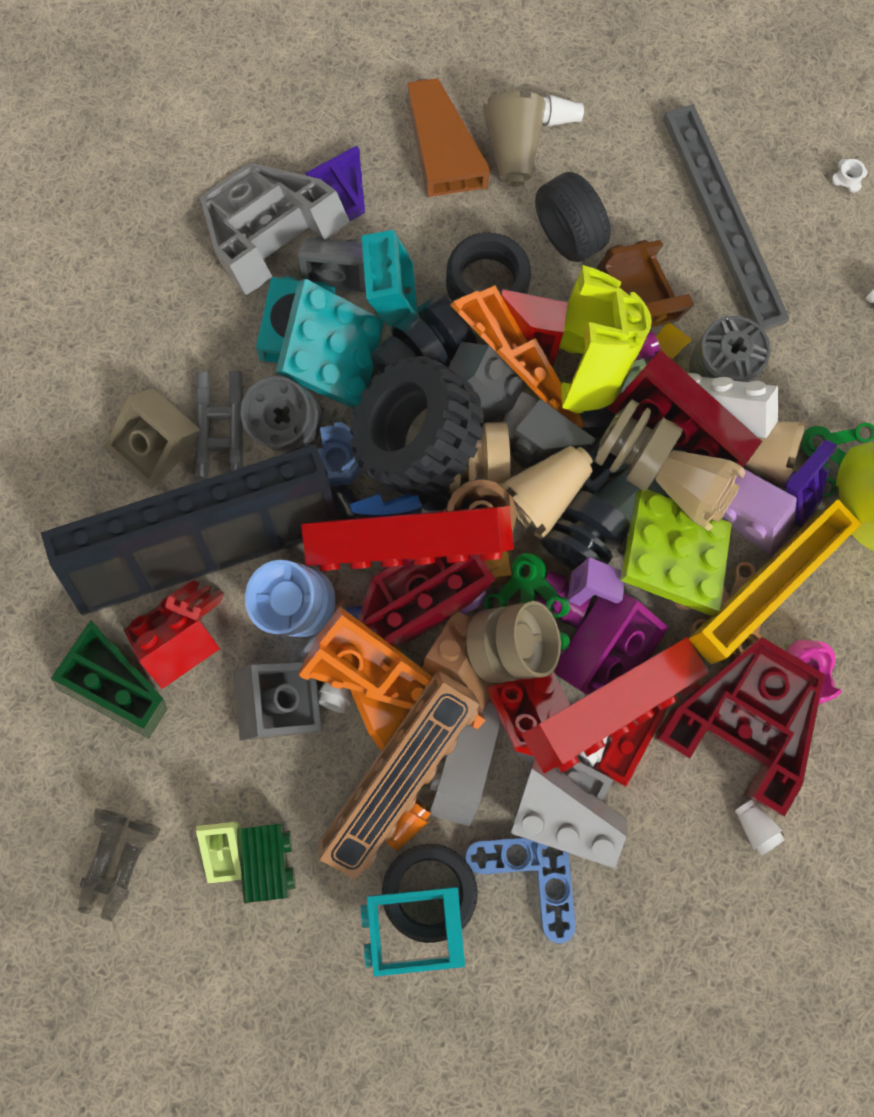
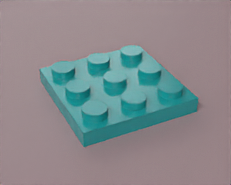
[275,279,384,410]

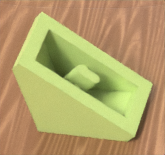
[196,822,242,883]

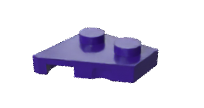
[305,146,365,221]
[785,439,837,527]

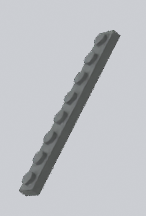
[663,104,790,331]

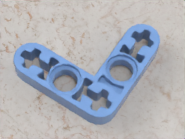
[465,838,575,944]

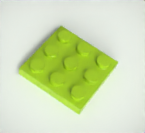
[620,489,732,616]

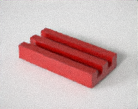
[165,580,224,621]

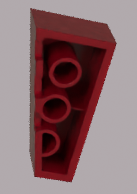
[608,350,763,467]

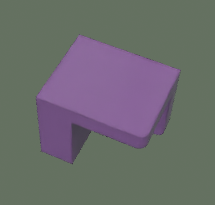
[568,557,624,606]

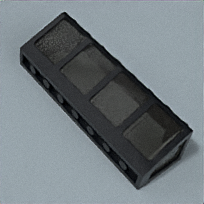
[41,444,339,616]

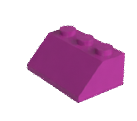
[554,593,669,696]

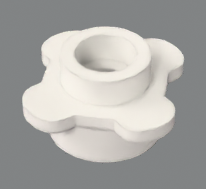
[832,159,867,193]

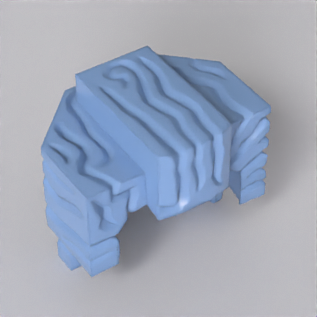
[318,422,362,487]

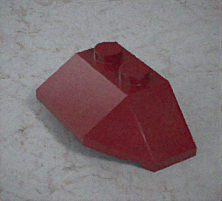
[357,554,495,647]

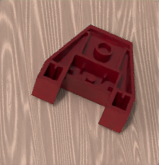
[653,637,825,817]

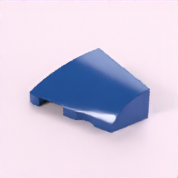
[350,494,422,517]

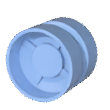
[245,560,336,637]

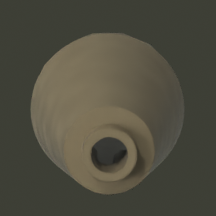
[483,91,546,187]

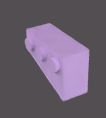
[721,469,797,557]

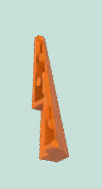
[450,286,585,428]
[299,607,485,729]

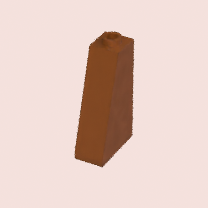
[407,78,490,197]

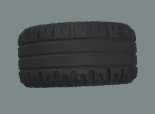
[535,171,611,262]
[446,232,531,302]
[382,844,478,943]

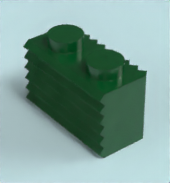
[237,824,296,903]

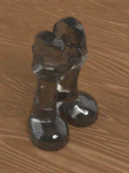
[78,808,161,921]

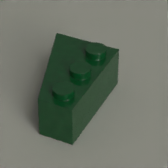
[51,620,168,739]

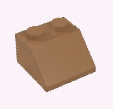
[422,612,499,713]

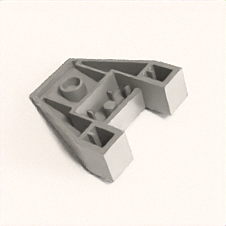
[200,162,350,295]

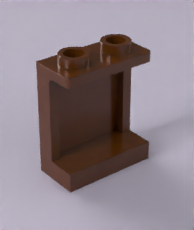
[596,240,694,328]

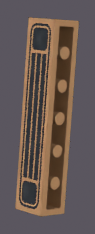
[318,670,480,880]

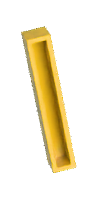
[688,499,862,665]

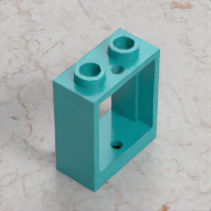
[361,230,418,326]
[360,887,466,977]

